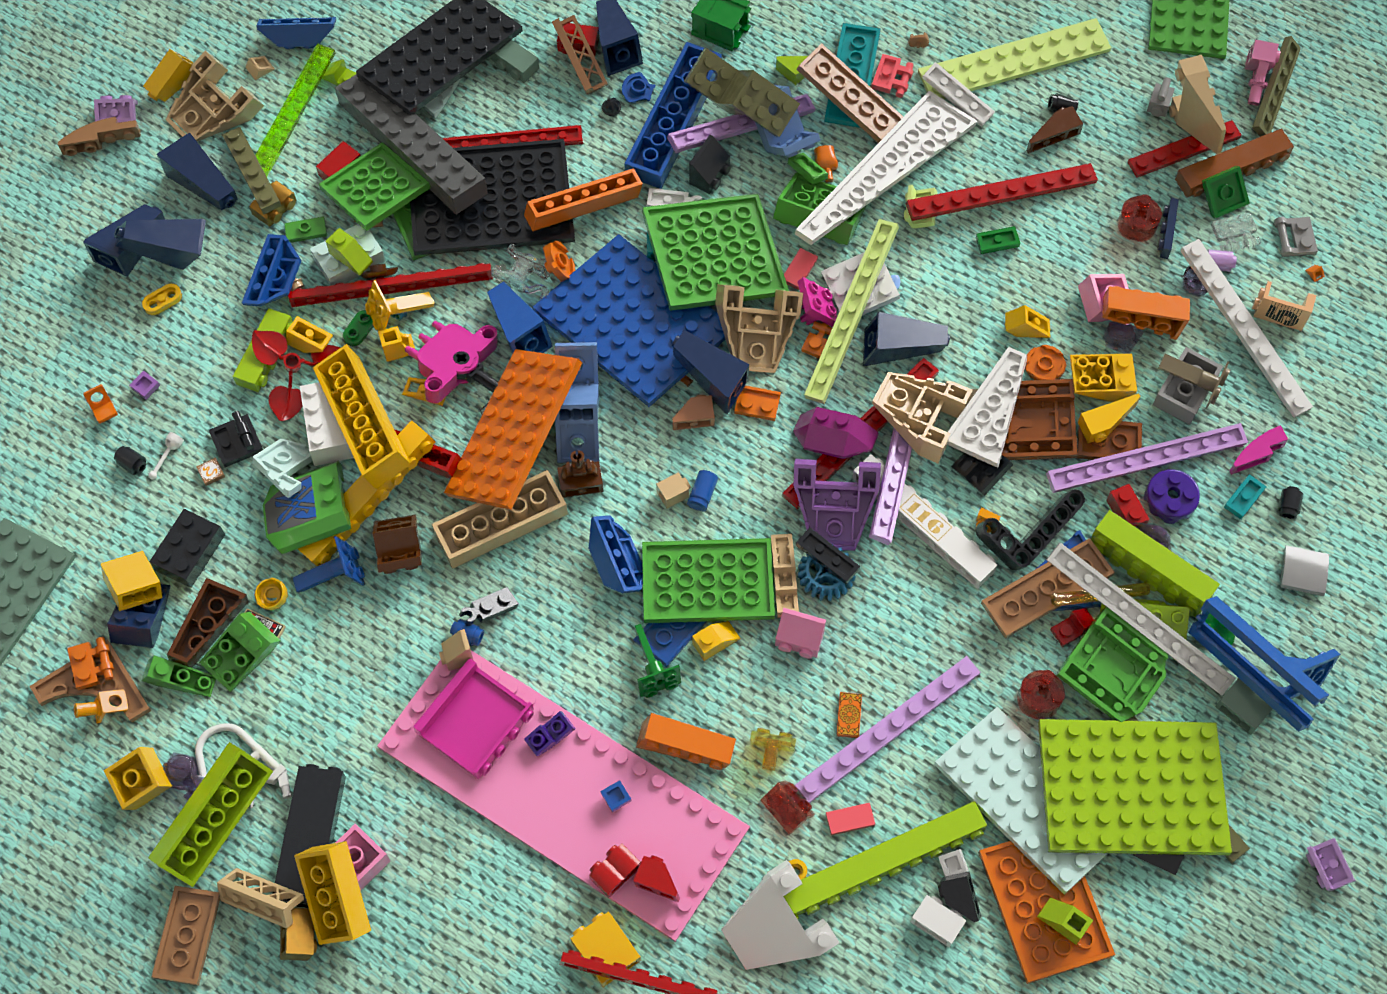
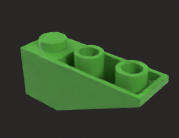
[141,655,216,697]

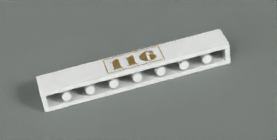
[852,454,997,589]

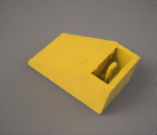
[1070,354,1137,402]

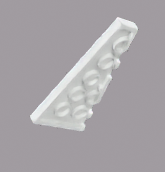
[947,347,1027,468]

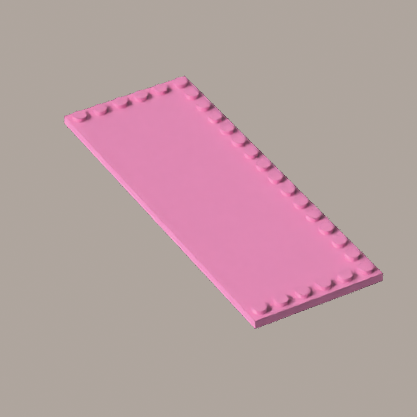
[377,650,750,942]

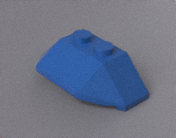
[256,17,336,49]
[242,234,302,307]
[588,515,643,594]

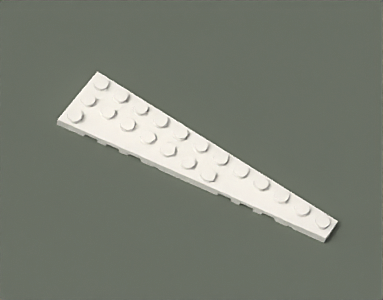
[795,91,977,245]

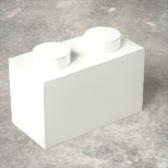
[910,895,966,948]

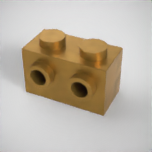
[280,908,317,961]

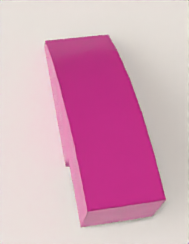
[1229,425,1288,475]

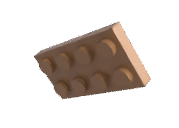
[152,886,220,986]

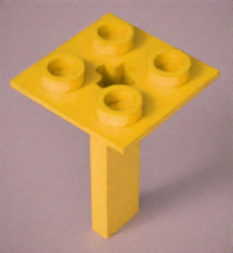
[365,280,435,331]

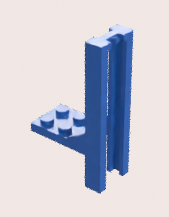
[1188,596,1341,732]

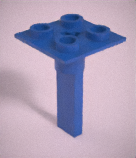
[293,536,365,593]

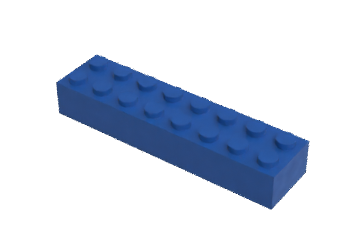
[624,42,722,189]

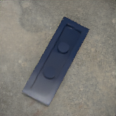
[1157,198,1179,259]

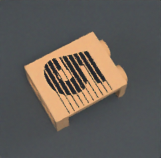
[1252,281,1317,331]

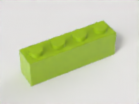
[232,308,293,393]

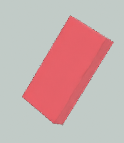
[784,248,818,290]
[826,803,875,836]

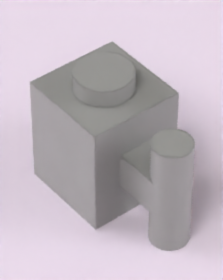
[1146,77,1175,117]

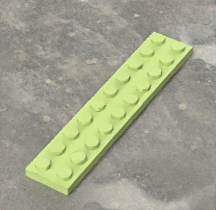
[918,18,1111,99]

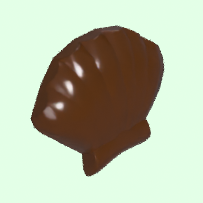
[361,263,398,279]

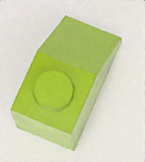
[325,228,373,276]

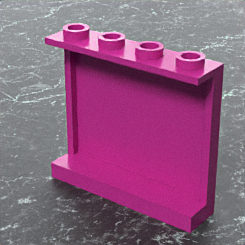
[413,658,534,779]

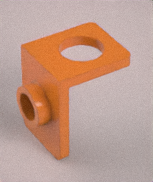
[83,384,118,424]

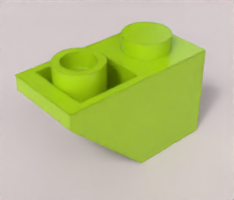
[1037,898,1093,944]

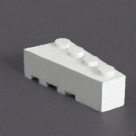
[300,382,354,466]

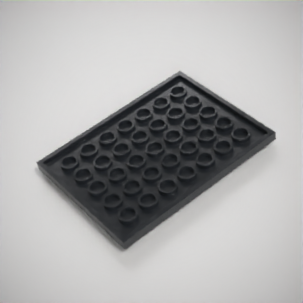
[410,139,575,256]

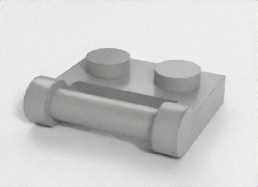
[1274,217,1318,257]

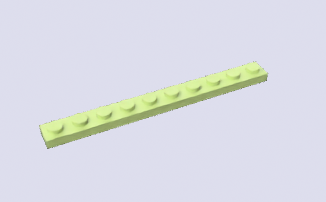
[804,219,899,404]

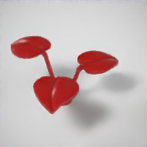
[252,330,340,421]

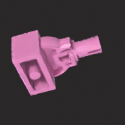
[1245,39,1281,106]

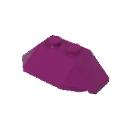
[793,407,879,459]

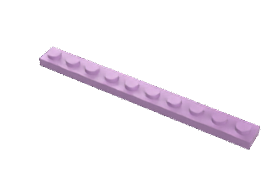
[1046,423,1248,493]
[795,656,981,804]

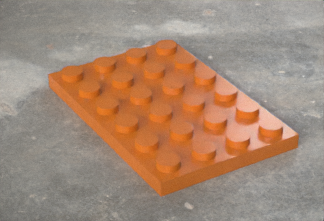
[978,841,1115,984]

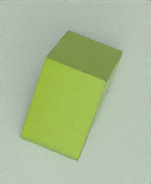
[776,56,808,86]

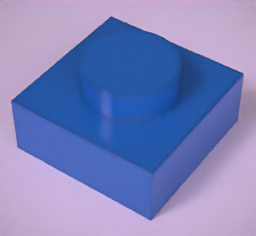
[600,780,632,812]

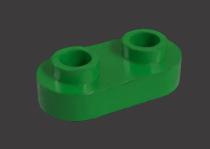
[343,310,374,346]

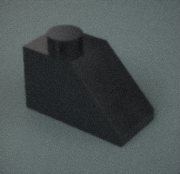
[938,871,981,922]

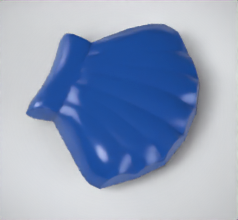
[622,72,656,103]

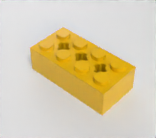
[294,841,371,945]

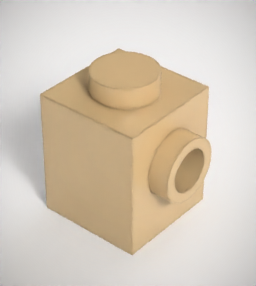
[656,472,691,509]

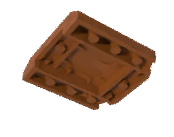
[1002,379,1078,460]

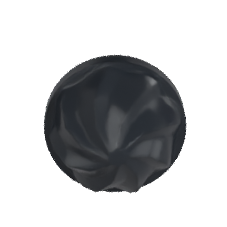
[602,98,621,116]

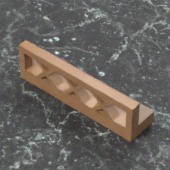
[552,15,608,95]

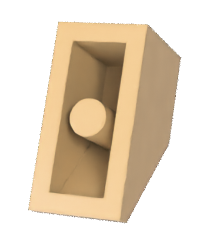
[439,629,474,671]

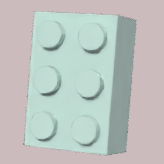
[310,224,386,286]

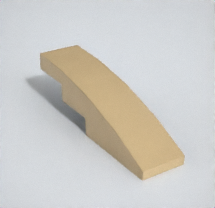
[771,534,799,618]

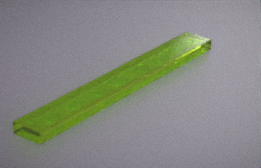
[255,43,336,176]

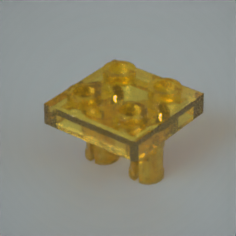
[750,728,796,771]

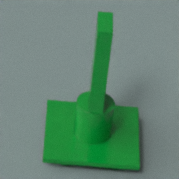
[635,624,681,698]

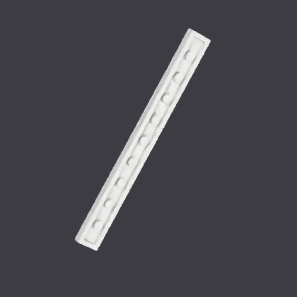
[1180,239,1313,418]
[1046,542,1236,696]

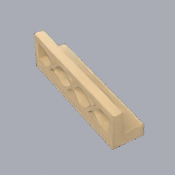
[217,868,304,928]

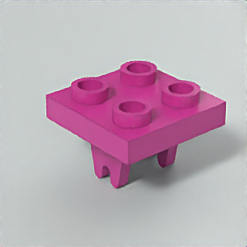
[797,277,837,327]

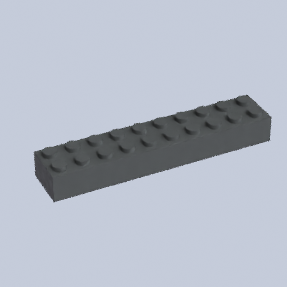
[335,75,488,215]

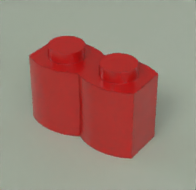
[589,843,641,898]

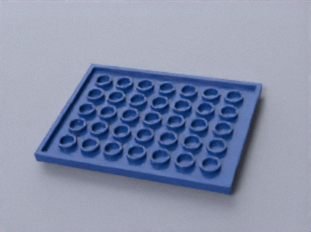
[533,234,726,407]

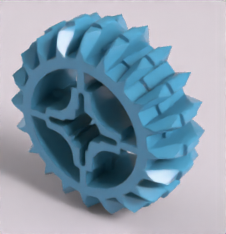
[798,544,856,601]

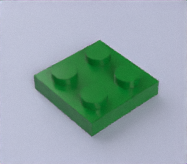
[1202,166,1250,219]

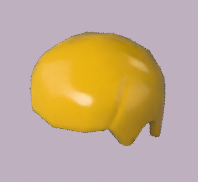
[254,578,288,611]

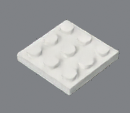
[821,252,901,315]

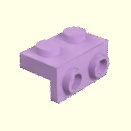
[1306,838,1356,892]

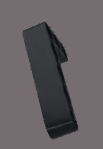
[976,489,1085,571]

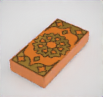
[836,692,862,738]

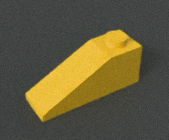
[1078,394,1140,443]

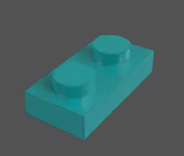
[1224,474,1267,520]

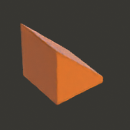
[1305,265,1325,282]

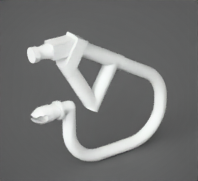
[195,723,292,810]

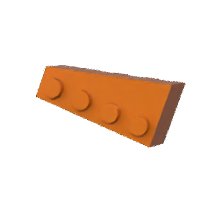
[1102,286,1190,340]
[636,713,736,770]

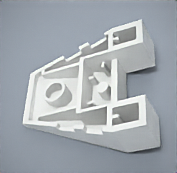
[721,860,840,970]

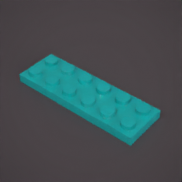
[824,23,881,128]

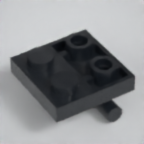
[209,411,263,468]

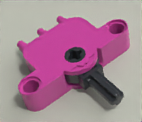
[405,321,498,403]

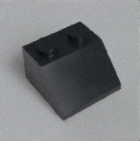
[689,135,731,194]

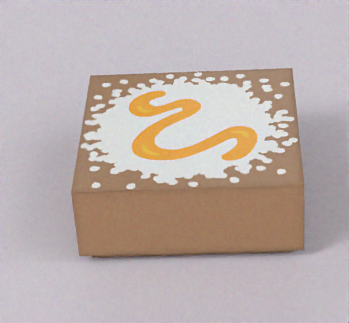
[196,458,225,486]

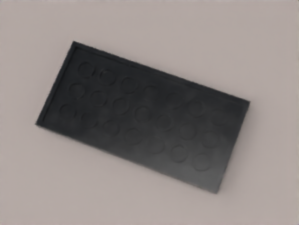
[356,0,523,115]

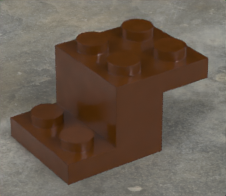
[372,514,422,574]

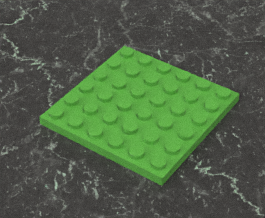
[642,194,789,311]

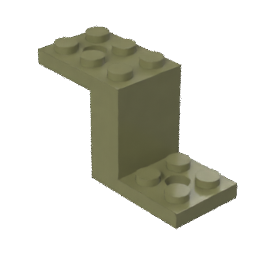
[684,48,800,137]

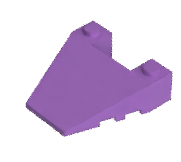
[793,459,881,551]

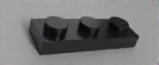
[796,527,860,584]

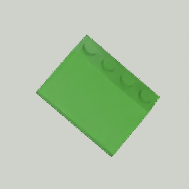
[773,172,867,245]

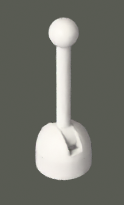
[148,432,184,480]

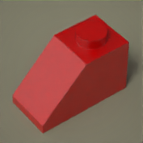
[633,855,680,902]

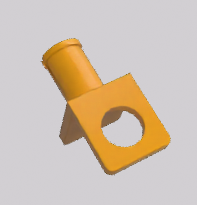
[74,690,128,724]

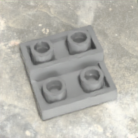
[1281,545,1329,596]

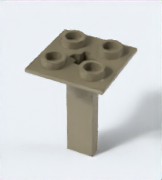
[1158,354,1230,409]

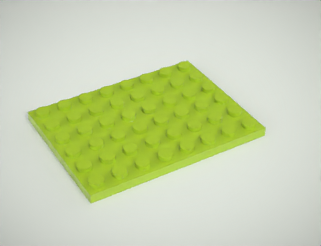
[1038,719,1232,855]

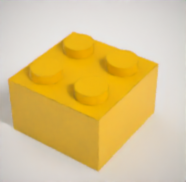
[103,747,172,810]

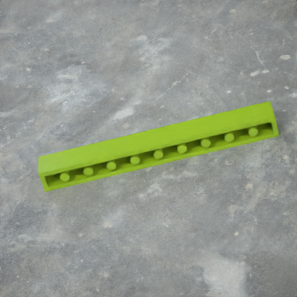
[783,801,987,919]

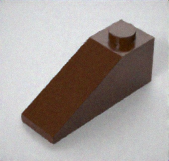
[1026,106,1083,154]

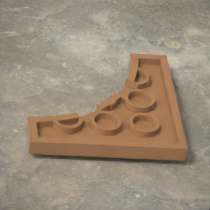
[29,639,151,722]

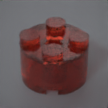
[1118,194,1162,242]
[1017,670,1065,720]

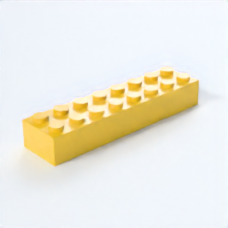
[313,344,411,489]

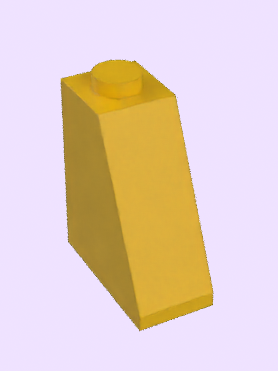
[143,49,193,102]

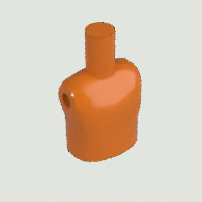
[814,145,838,182]

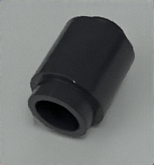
[114,446,146,475]
[1278,486,1303,519]

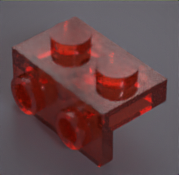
[760,780,815,834]

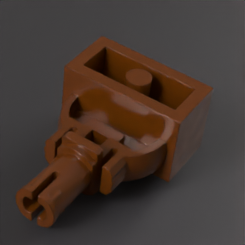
[557,450,604,498]

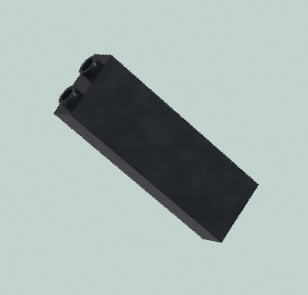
[272,764,346,908]

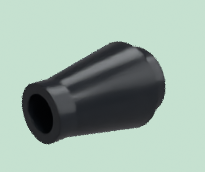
[1048,93,1078,112]

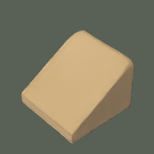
[245,56,275,80]

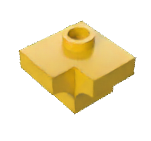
[378,326,415,362]

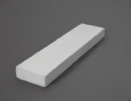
[922,62,995,127]

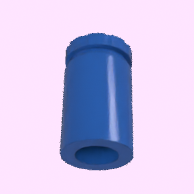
[687,470,718,512]

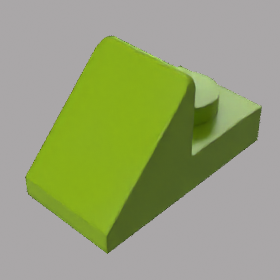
[321,59,356,86]

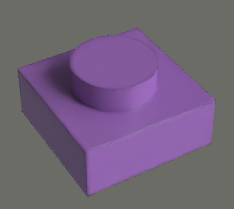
[129,371,160,400]

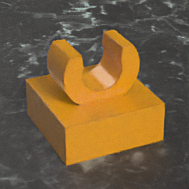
[975,507,1001,534]

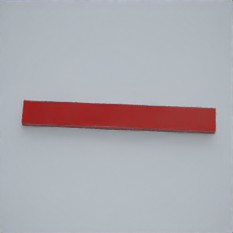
[443,125,583,148]

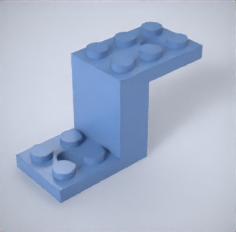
[755,85,821,158]
[555,342,599,463]

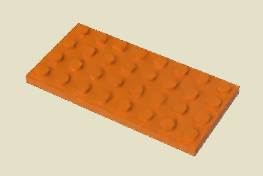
[444,349,582,510]

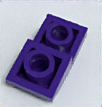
[524,711,576,756]

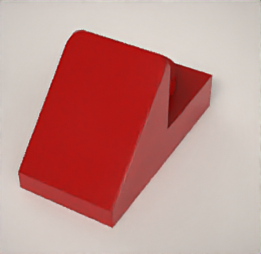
[1050,608,1094,648]

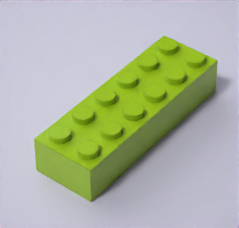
[1091,510,1220,617]
[148,742,273,887]

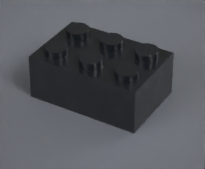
[149,509,225,588]

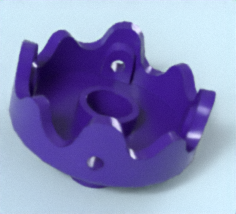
[1144,469,1200,524]

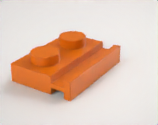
[734,385,781,421]

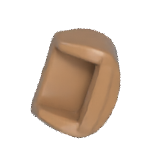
[909,32,929,48]

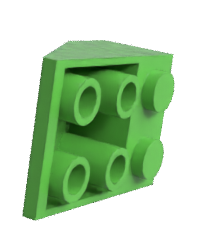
[199,612,281,692]

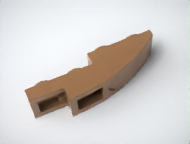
[58,117,141,156]

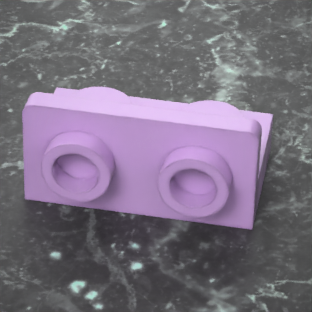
[94,95,138,123]

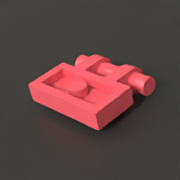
[871,54,914,98]

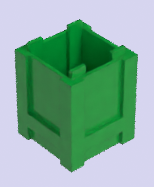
[691,0,752,52]

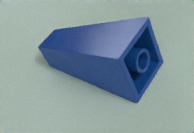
[487,281,553,354]

